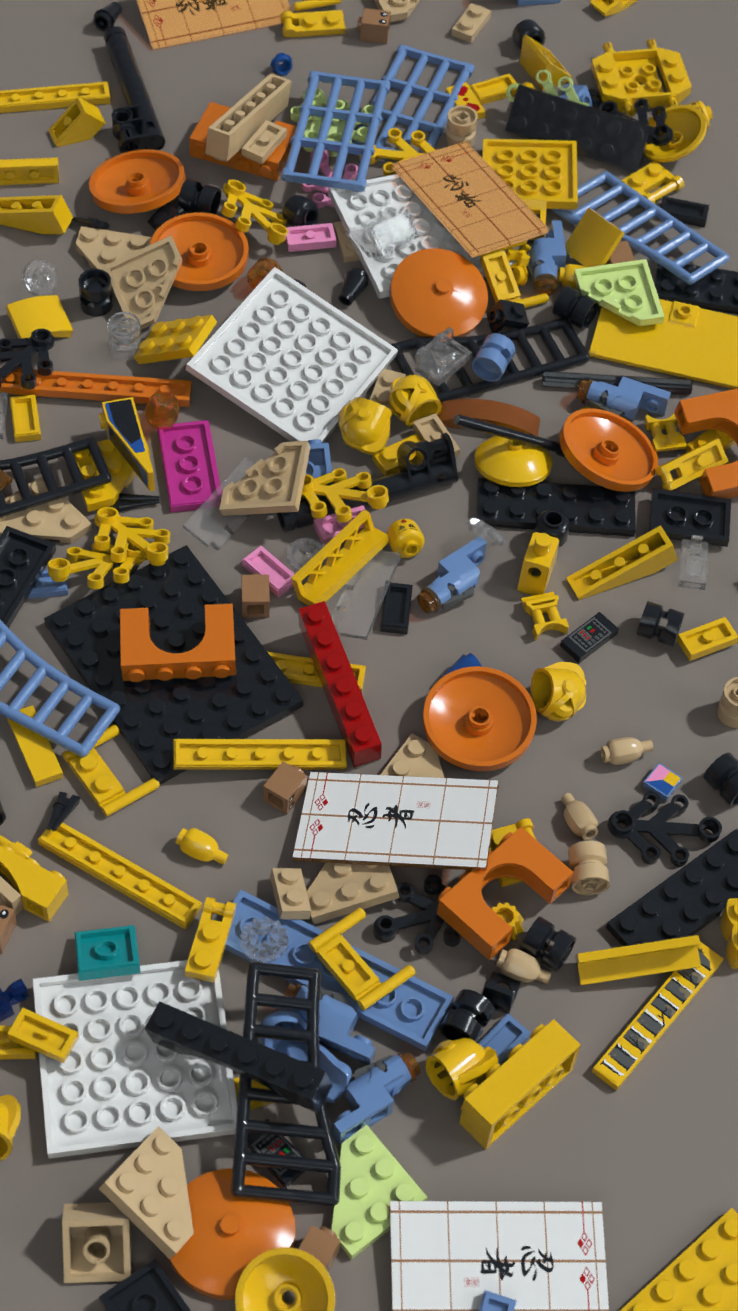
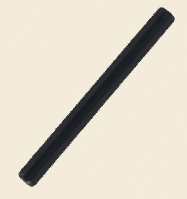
[542,371,693,395]

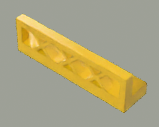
[0,158,59,185]
[291,510,389,606]
[575,935,701,986]

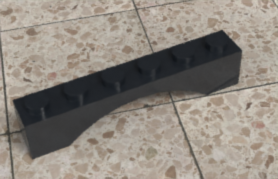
[144,1001,333,1113]

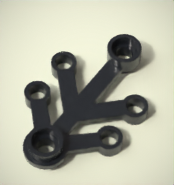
[599,99,674,146]
[0,329,55,390]
[607,792,722,867]
[373,875,485,955]

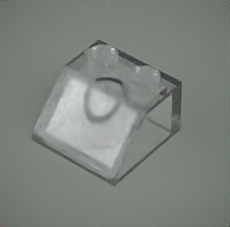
[345,209,419,260]

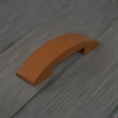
[437,399,540,436]

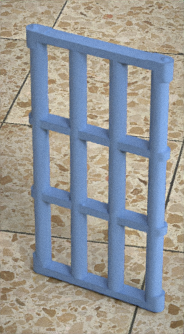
[352,45,475,161]
[280,71,391,192]

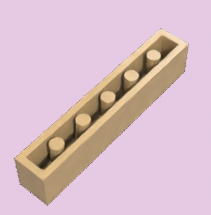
[205,73,292,162]

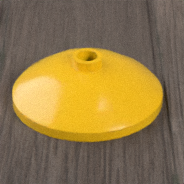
[644,105,707,162]
[474,436,553,487]
[235,1247,336,1311]

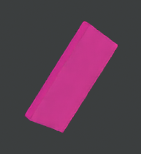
[157,420,222,513]

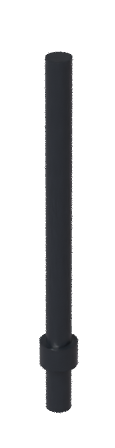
[454,414,566,458]

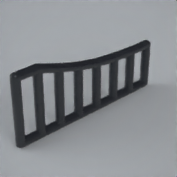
[391,318,590,402]
[0,437,112,518]
[231,962,341,1206]

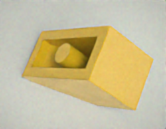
[48,97,105,147]

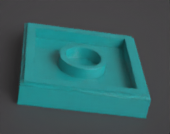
[74,925,141,981]

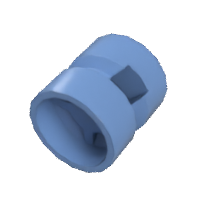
[472,333,515,382]

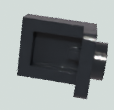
[147,203,187,231]
[486,299,529,333]

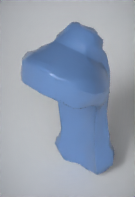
[257,1010,352,1103]

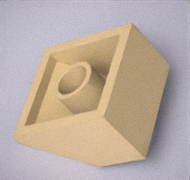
[62,1202,131,1283]

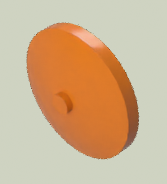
[89,149,186,214]
[150,213,249,291]
[389,248,488,338]
[559,408,658,492]
[422,666,537,772]
[168,1168,296,1300]

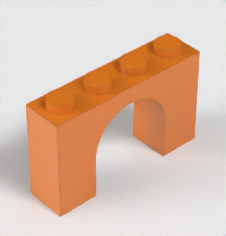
[189,102,296,181]
[674,388,738,499]
[120,604,236,682]
[437,827,574,961]

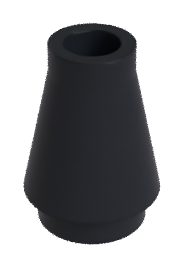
[93,2,122,31]
[338,268,369,306]

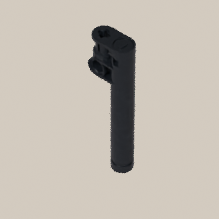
[103,26,166,154]
[277,433,458,532]

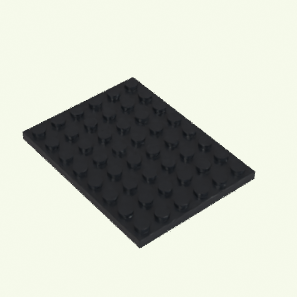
[44,545,304,785]

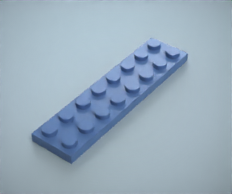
[220,890,454,1052]

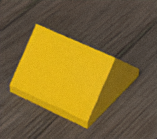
[519,35,573,91]

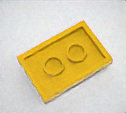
[134,315,217,364]

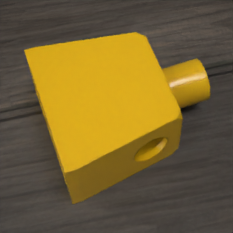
[517,532,559,596]

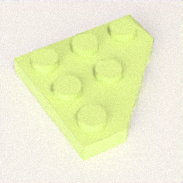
[574,259,665,326]
[332,1125,427,1260]

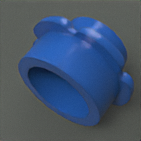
[271,53,293,75]

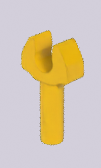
[506,244,531,267]

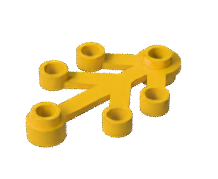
[359,128,445,176]
[221,179,288,245]
[301,468,389,523]
[94,507,170,566]
[48,542,147,589]

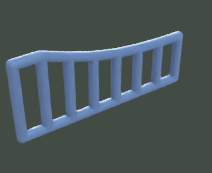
[550,171,730,285]
[0,620,120,757]

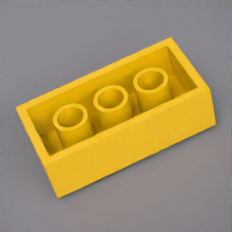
[459,1019,581,1150]

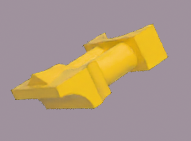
[644,414,687,452]
[521,592,569,640]

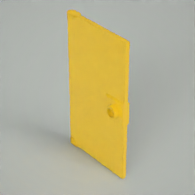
[589,299,738,389]

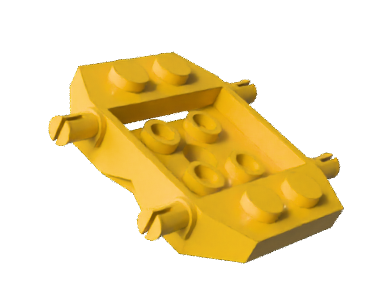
[591,38,692,117]

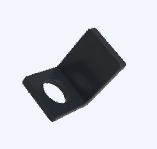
[482,972,521,1014]

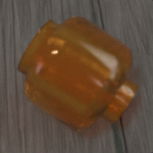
[247,258,283,290]
[145,391,180,430]

